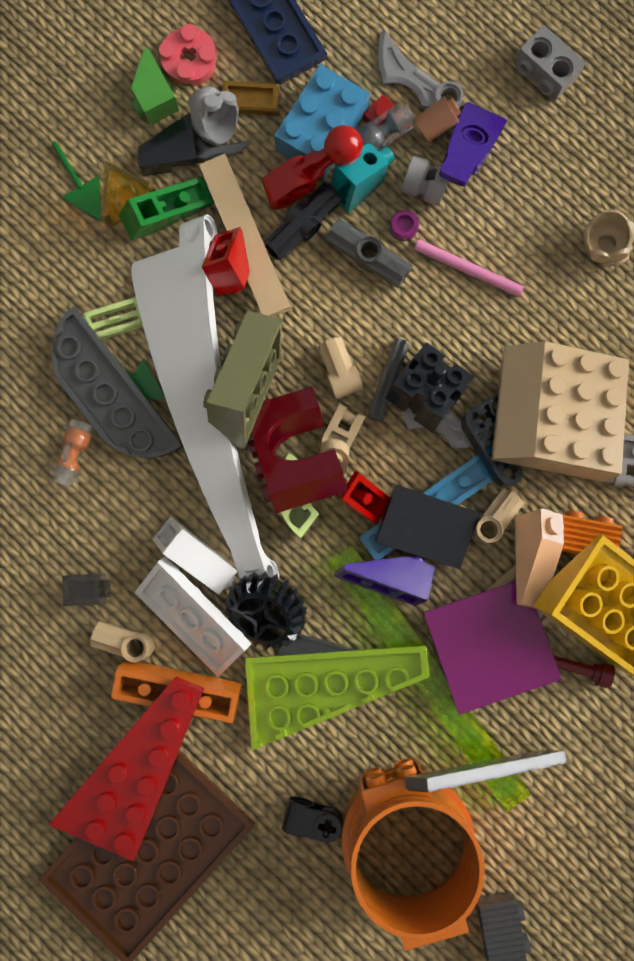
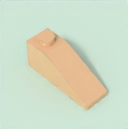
[515,509,564,609]

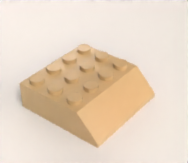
[491,341,629,482]

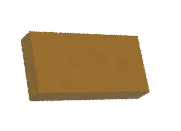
[222,80,280,116]

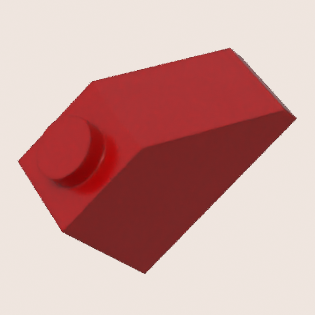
[202,227,250,296]
[337,471,390,524]

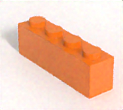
[111,659,242,724]

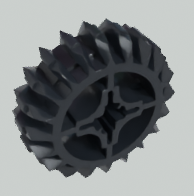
[225,571,307,650]

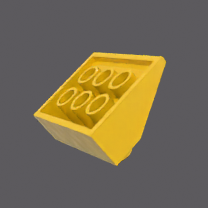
[533,534,634,677]

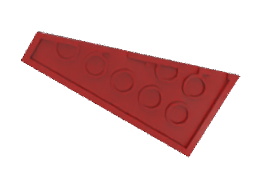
[48,676,205,862]

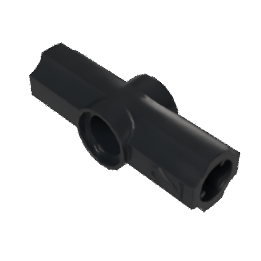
[263,182,342,262]

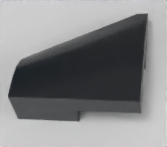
[138,113,198,177]

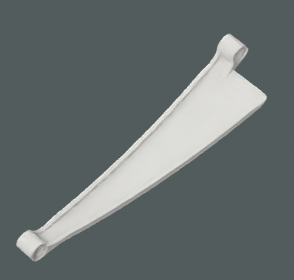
[131,214,279,580]

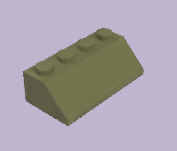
[203,311,282,449]

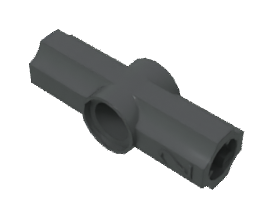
[326,218,412,288]

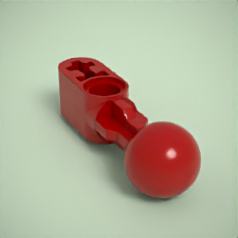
[262,125,363,210]

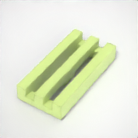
[83,297,143,340]

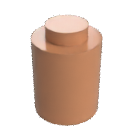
[414,97,461,142]

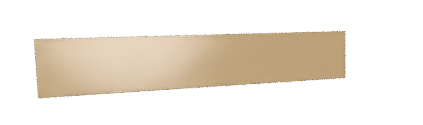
[199,154,291,317]

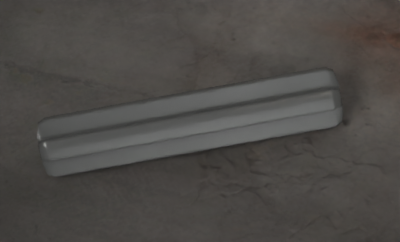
[368,338,409,422]

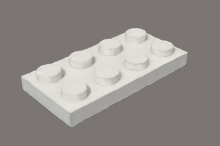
[135,556,252,677]

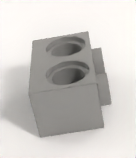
[514,25,586,101]

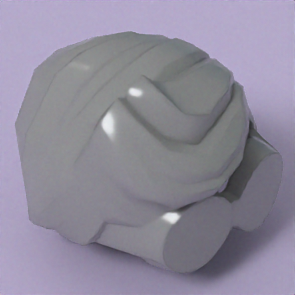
[188,86,239,146]

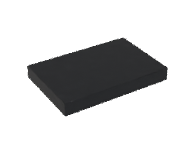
[375,484,480,569]

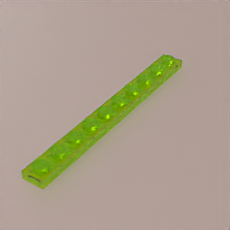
[328,545,531,813]

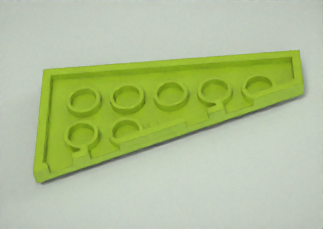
[245,645,430,751]

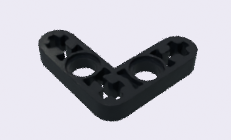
[461,394,523,488]

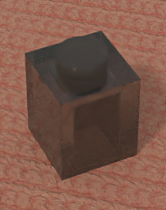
[62,574,111,606]

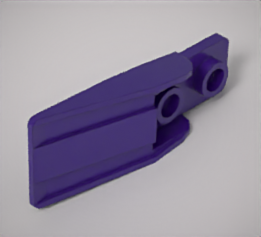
[439,102,507,187]

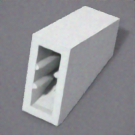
[153,517,238,595]

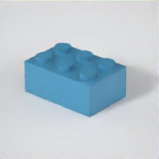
[274,64,370,179]

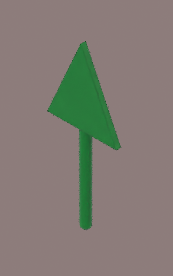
[52,141,102,222]
[125,359,166,400]

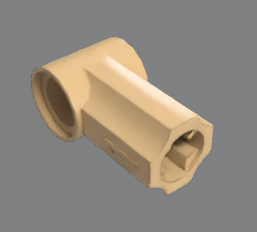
[318,337,363,400]
[472,488,524,545]
[90,621,155,662]

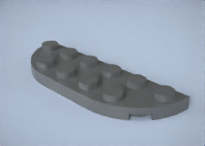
[51,306,183,458]

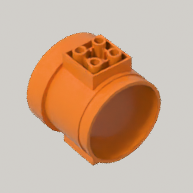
[341,758,485,951]

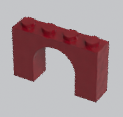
[248,386,348,514]

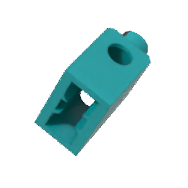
[331,143,394,213]

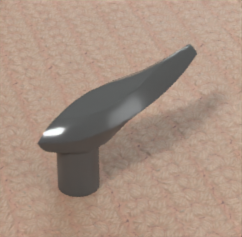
[195,138,250,161]

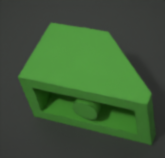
[131,48,179,126]

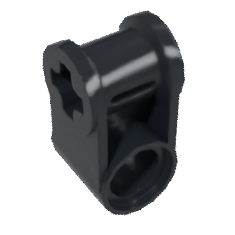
[281,796,342,843]

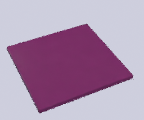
[423,581,562,715]

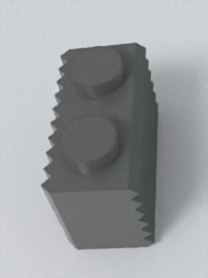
[476,891,531,961]

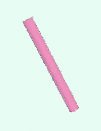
[414,240,524,297]

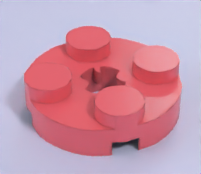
[159,24,217,86]

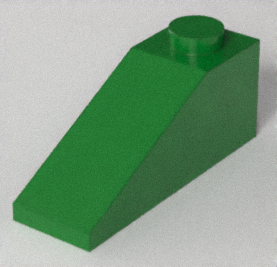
[118,176,215,241]

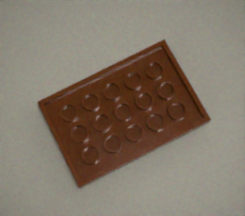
[38,750,255,961]

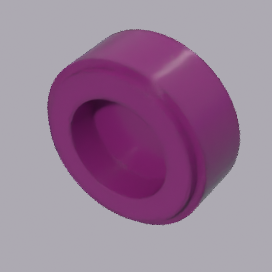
[390,210,419,241]

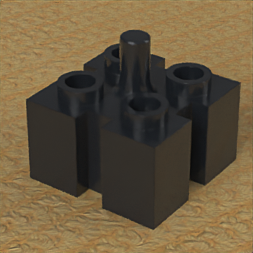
[385,342,474,433]

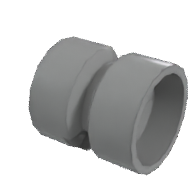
[401,155,448,206]

